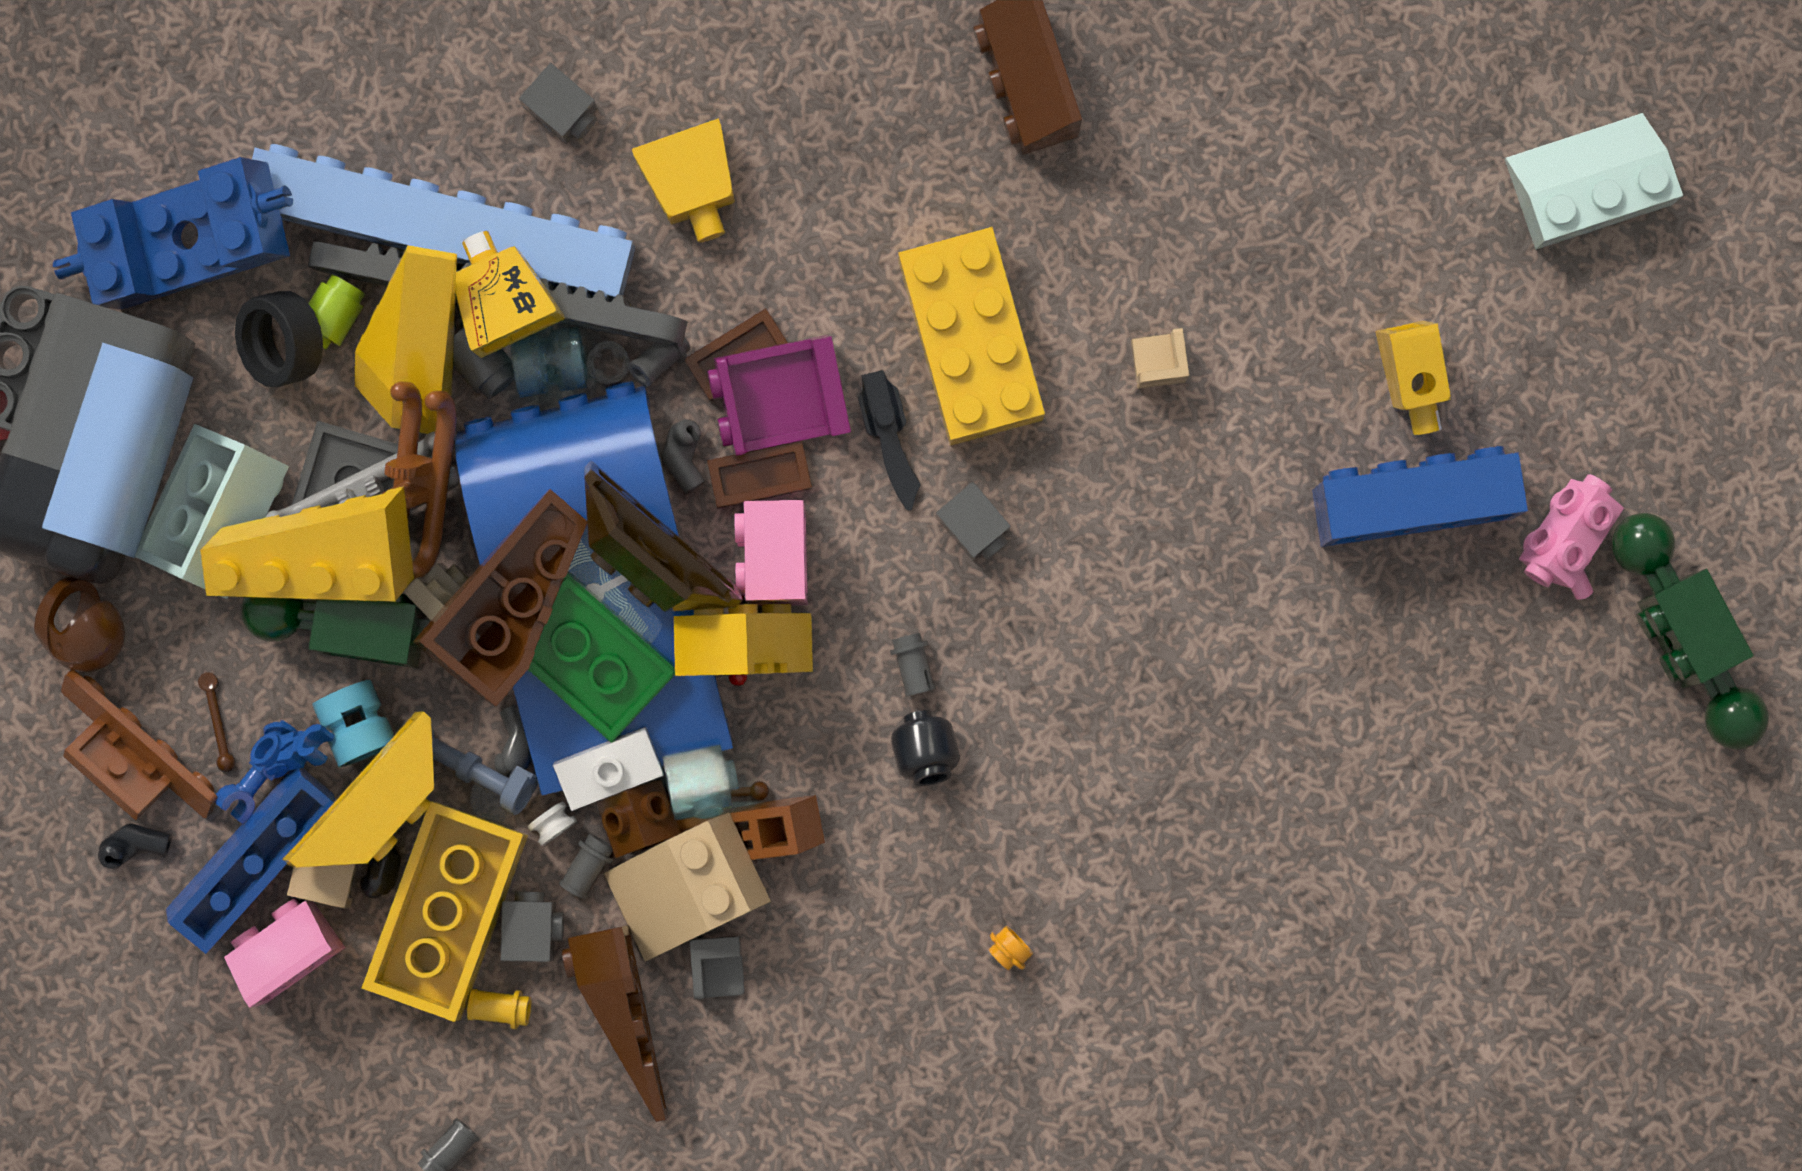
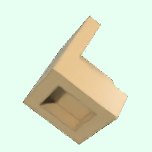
[1131,328,1189,389]
[287,864,356,909]

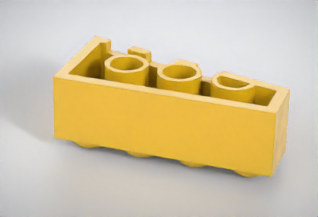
[200,486,414,602]

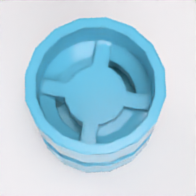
[312,680,394,768]

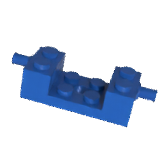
[53,157,293,310]

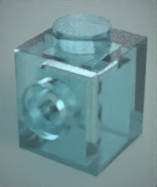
[662,745,739,820]

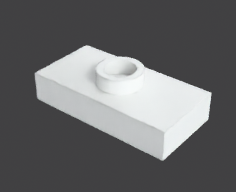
[553,727,664,811]

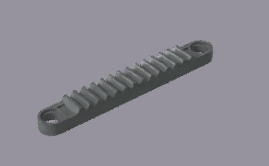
[308,242,688,347]

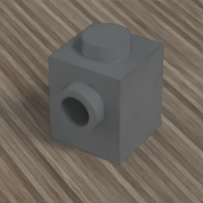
[501,891,564,962]

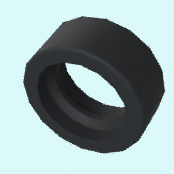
[235,291,323,387]

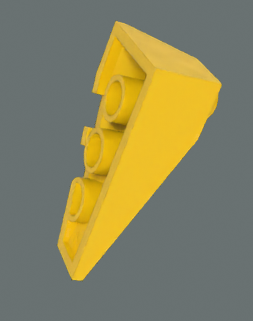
[355,245,457,434]

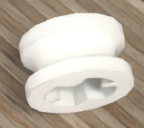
[527,801,577,846]

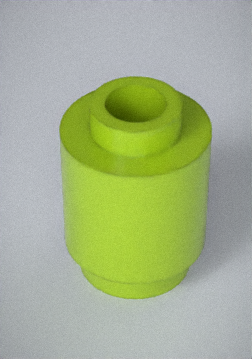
[308,274,365,350]

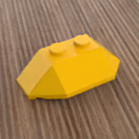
[282,711,434,868]

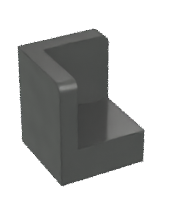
[690,936,745,1000]

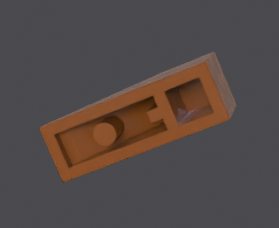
[666,795,825,860]

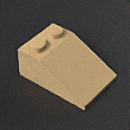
[604,812,771,962]

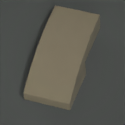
[403,563,469,620]

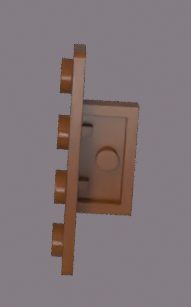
[61,670,218,821]

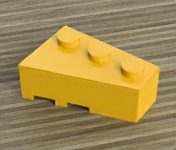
[674,604,813,676]

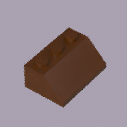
[973,0,1082,155]

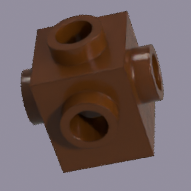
[596,779,681,858]

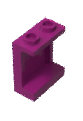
[707,335,851,456]

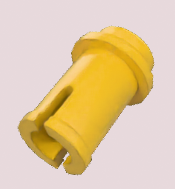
[467,989,532,1029]

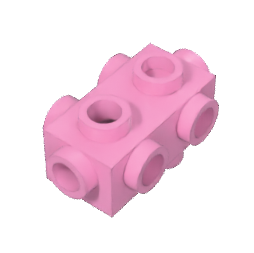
[1519,474,1624,600]

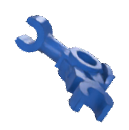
[215,720,335,824]

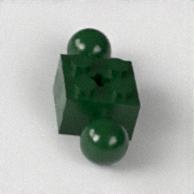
[1612,513,1769,750]
[241,594,431,669]

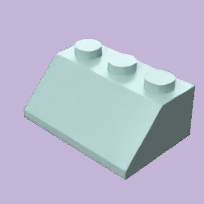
[1505,113,1683,250]
[135,424,289,599]

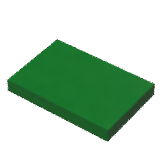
[528,571,675,743]

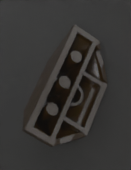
[584,460,742,612]

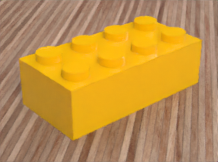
[898,227,1045,446]
[362,801,528,1022]

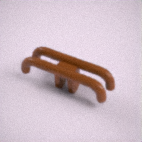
[382,381,456,581]

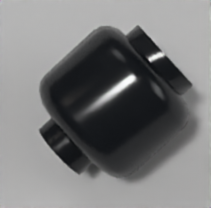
[891,710,960,786]

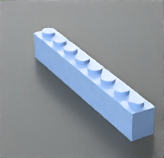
[252,144,635,300]

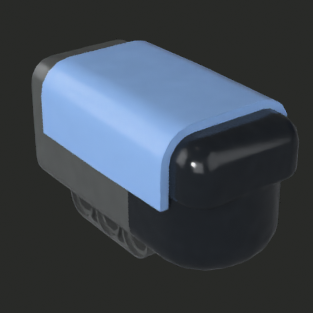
[0,286,196,584]

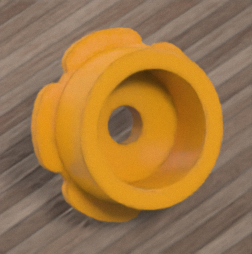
[989,925,1033,971]

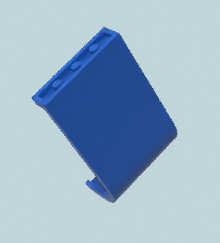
[455,381,733,795]

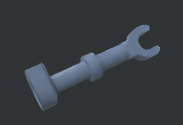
[431,727,539,815]

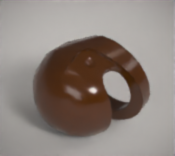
[34,577,125,672]

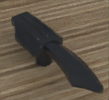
[858,370,921,511]

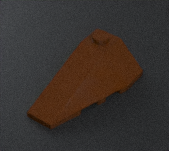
[413,489,587,707]
[562,925,668,1122]

